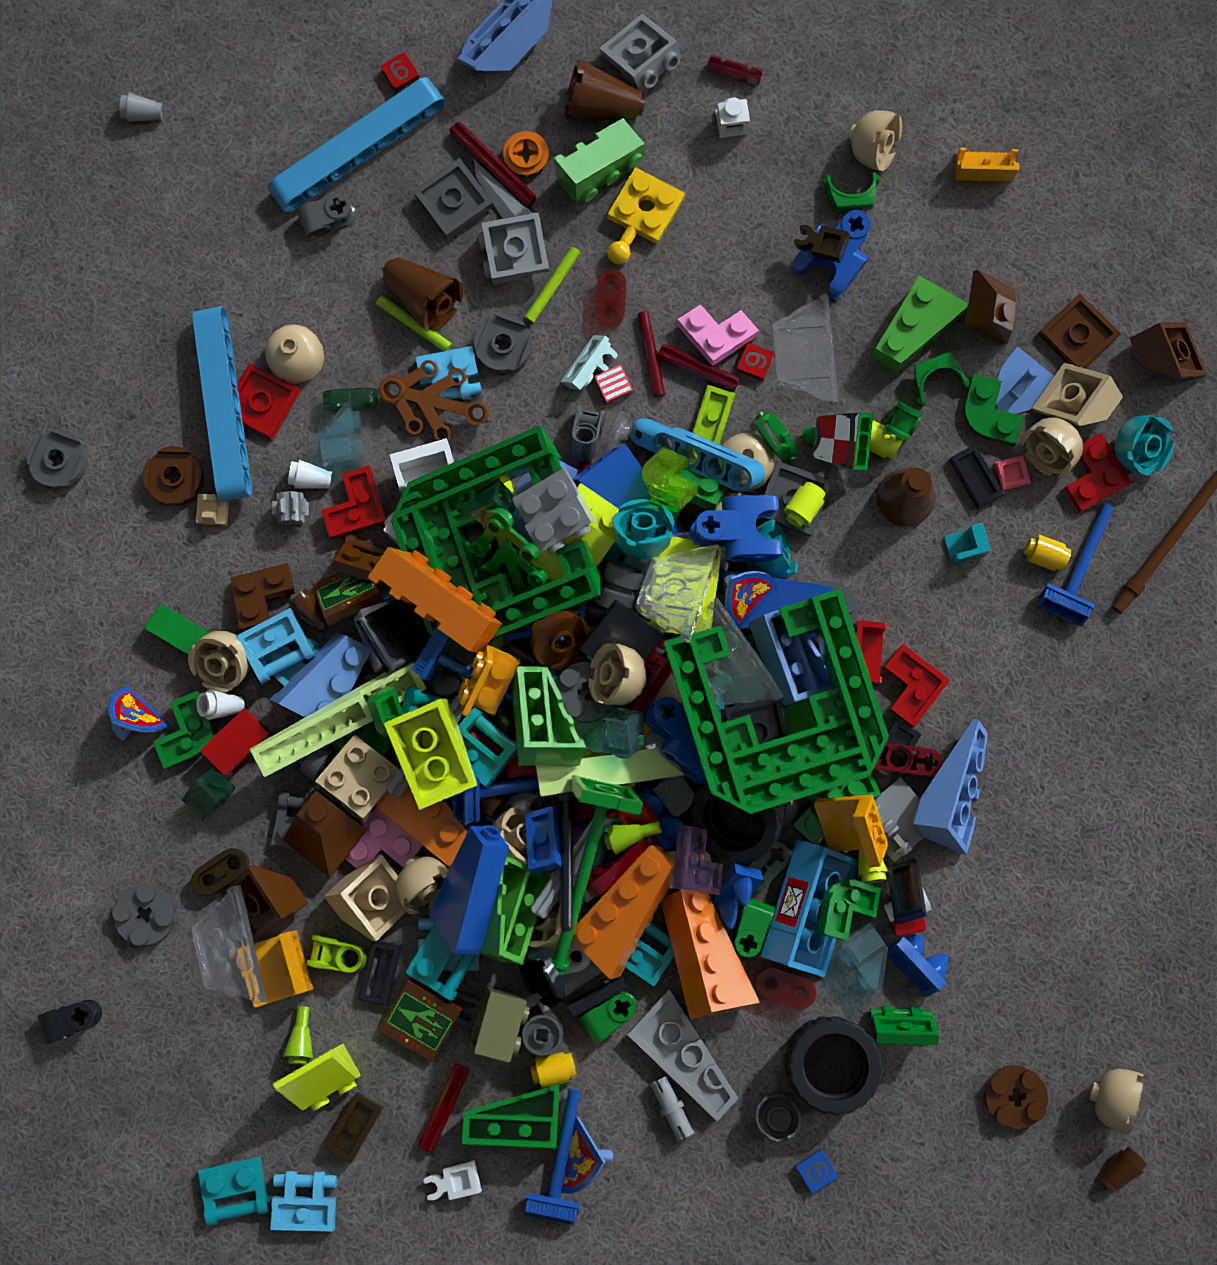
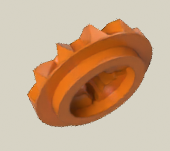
[503,131,549,177]

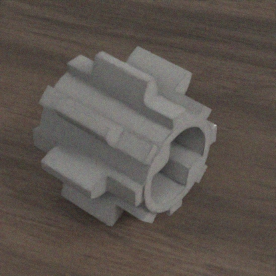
[272,491,309,525]

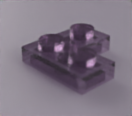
[672,826,723,895]

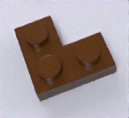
[231,563,296,633]

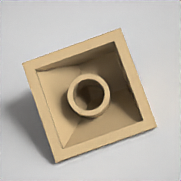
[1032,363,1123,426]
[324,854,406,942]

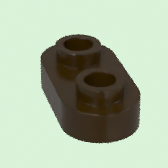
[191,848,250,896]

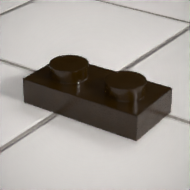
[325,1092,384,1164]

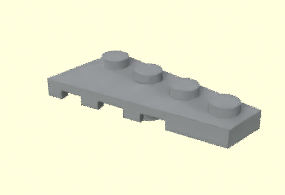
[627,989,738,1122]

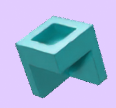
[944,523,991,565]

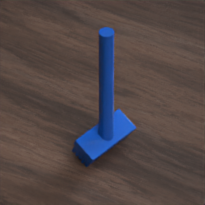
[1037,503,1113,627]
[411,627,513,704]
[453,775,539,826]
[525,1088,581,1225]

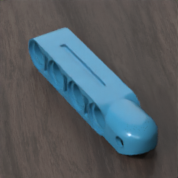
[630,418,765,492]

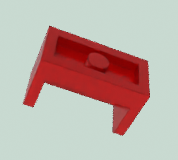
[854,620,887,687]
[200,708,273,778]

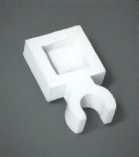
[424,1160,482,1200]

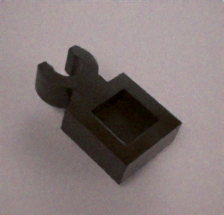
[794,225,850,263]

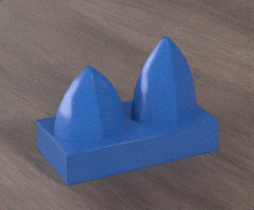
[636,786,685,852]
[525,806,562,874]
[709,863,763,929]
[884,934,949,997]

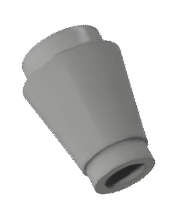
[120,93,163,122]

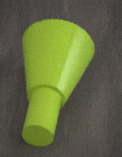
[604,821,662,855]
[283,1006,314,1065]

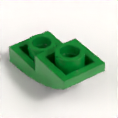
[143,604,209,656]

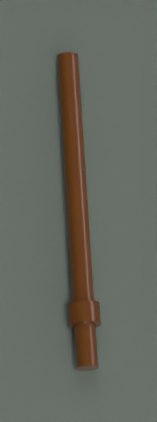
[1112,471,1217,614]

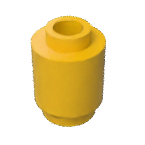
[1024,534,1071,571]
[530,1051,577,1089]

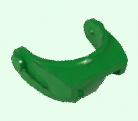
[823,173,879,214]
[914,352,970,407]
[753,411,797,463]

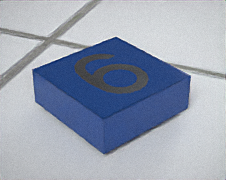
[795,1148,839,1193]

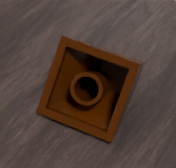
[965,270,1016,344]
[1129,322,1207,379]
[283,791,368,878]
[221,865,308,942]

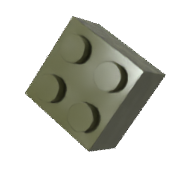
[468,985,530,1063]

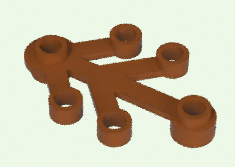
[379,360,490,441]

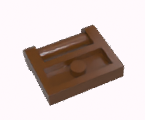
[331,533,400,587]

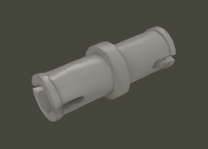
[650,1076,695,1141]

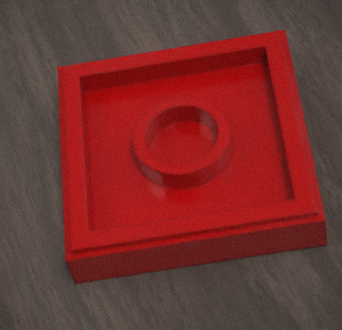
[237,363,301,441]

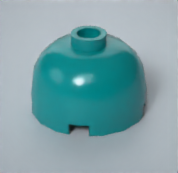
[1114,415,1174,476]
[613,499,674,560]
[746,518,798,579]

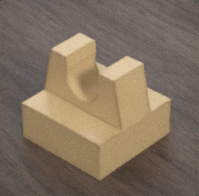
[196,494,229,526]

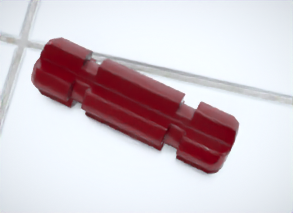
[707,55,763,86]

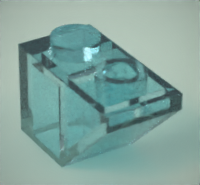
[319,402,365,470]
[579,707,644,758]
[837,922,888,995]

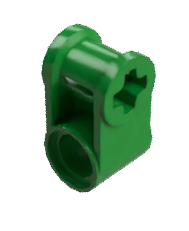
[884,400,923,441]
[732,898,775,958]
[578,992,637,1045]

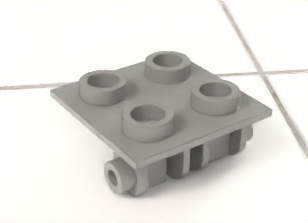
[874,777,924,862]

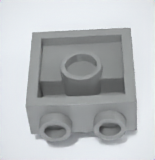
[599,14,682,91]
[478,212,549,285]
[512,468,596,554]

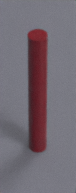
[637,311,665,398]

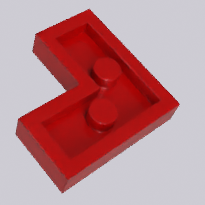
[1064,433,1132,513]
[322,465,386,540]
[883,643,950,728]

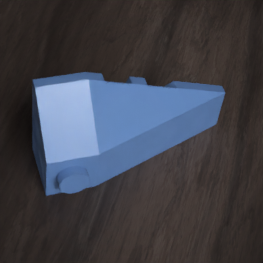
[913,719,988,854]

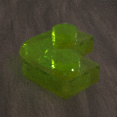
[642,447,698,509]

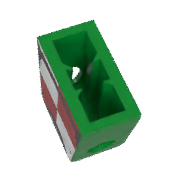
[802,413,873,470]

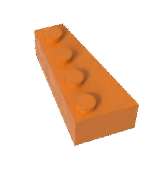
[368,547,502,653]
[375,786,468,867]
[572,845,681,979]
[661,887,760,1020]

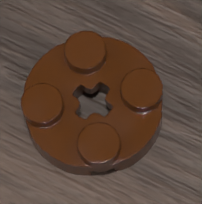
[143,446,204,506]
[530,609,590,669]
[984,1065,1048,1129]

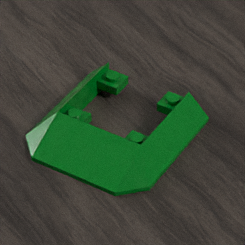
[391,425,601,650]
[663,588,889,814]

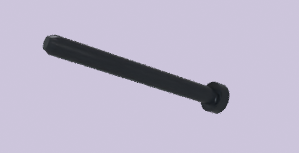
[556,793,578,932]

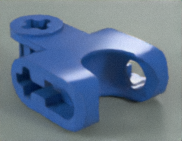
[791,210,871,301]
[689,495,783,562]
[645,697,722,784]

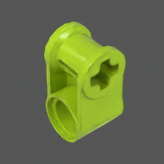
[306,934,368,973]

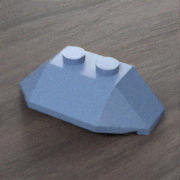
[458,0,552,71]

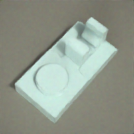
[561,335,617,390]

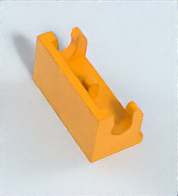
[956,147,1019,182]

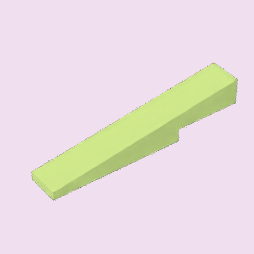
[250,660,427,777]
[536,747,685,797]

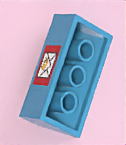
[760,840,858,978]

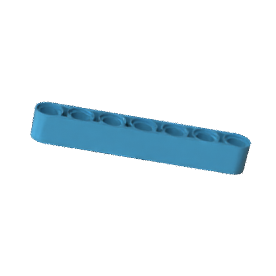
[267,77,445,213]
[192,306,252,502]

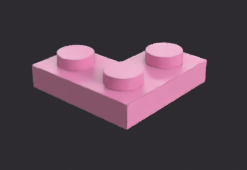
[677,304,759,366]
[346,807,423,869]

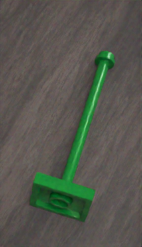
[549,774,643,975]

